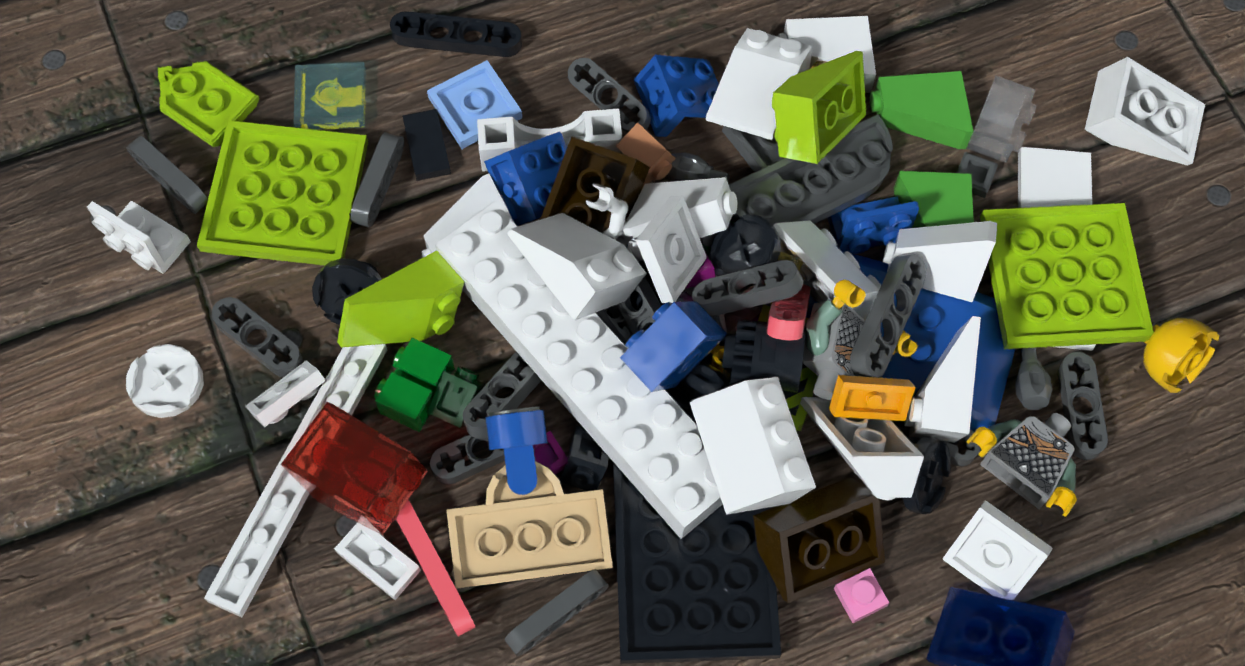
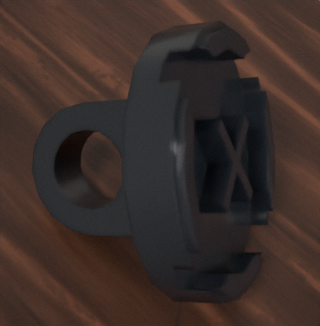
[710,214,781,288]
[312,258,382,325]
[903,437,951,515]

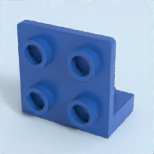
[634,55,719,137]
[484,132,567,226]
[828,197,919,254]

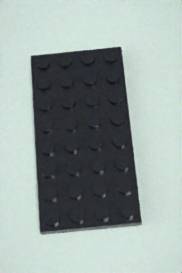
[613,358,782,664]

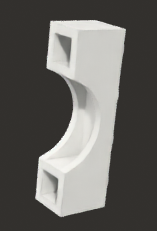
[477,109,622,171]

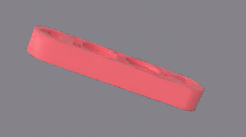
[767,284,811,340]
[395,499,476,637]

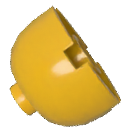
[1143,317,1219,393]

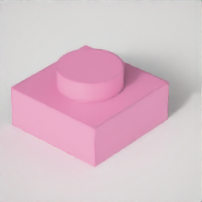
[834,568,889,623]

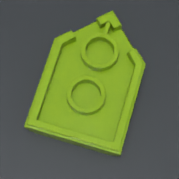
[158,61,259,147]

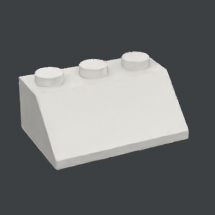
[773,220,881,320]
[690,377,816,515]
[800,397,924,500]

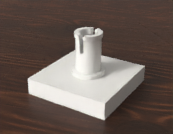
[627,196,707,303]
[943,500,1053,607]

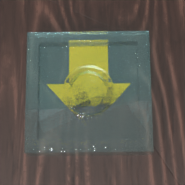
[294,62,366,130]

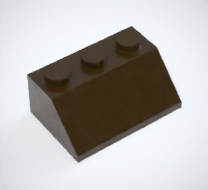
[753,477,885,603]

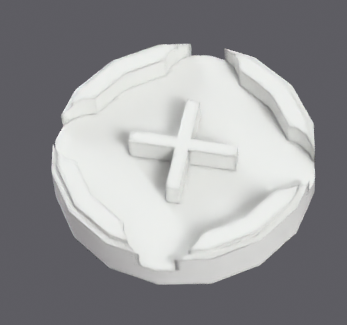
[126,344,204,418]

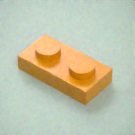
[829,375,915,421]

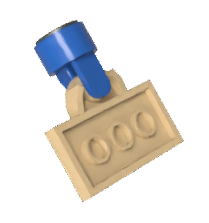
[446,407,613,589]

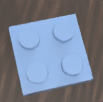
[427,60,522,149]

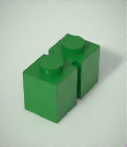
[374,338,455,432]

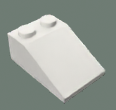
[706,28,812,140]
[1085,57,1205,166]
[507,213,647,320]
[904,316,981,443]

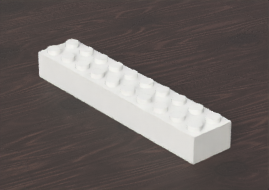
[435,201,723,539]

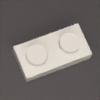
[246,360,326,427]
[334,519,421,600]

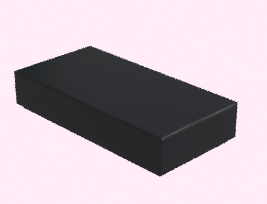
[402,109,451,181]

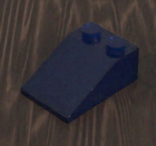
[927,587,1075,666]

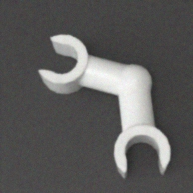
[586,184,628,247]

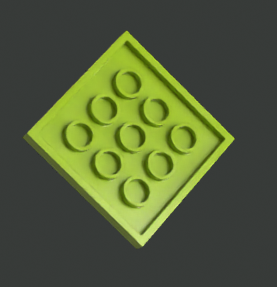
[197,120,368,266]
[980,203,1154,349]

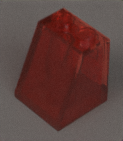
[281,402,428,535]

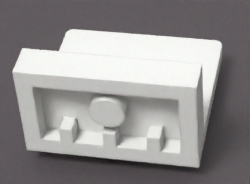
[87,201,191,274]

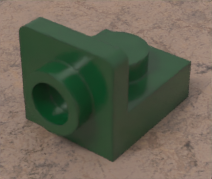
[427,366,486,428]

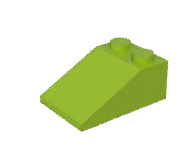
[772,51,866,164]
[337,251,464,348]

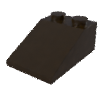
[540,136,650,234]

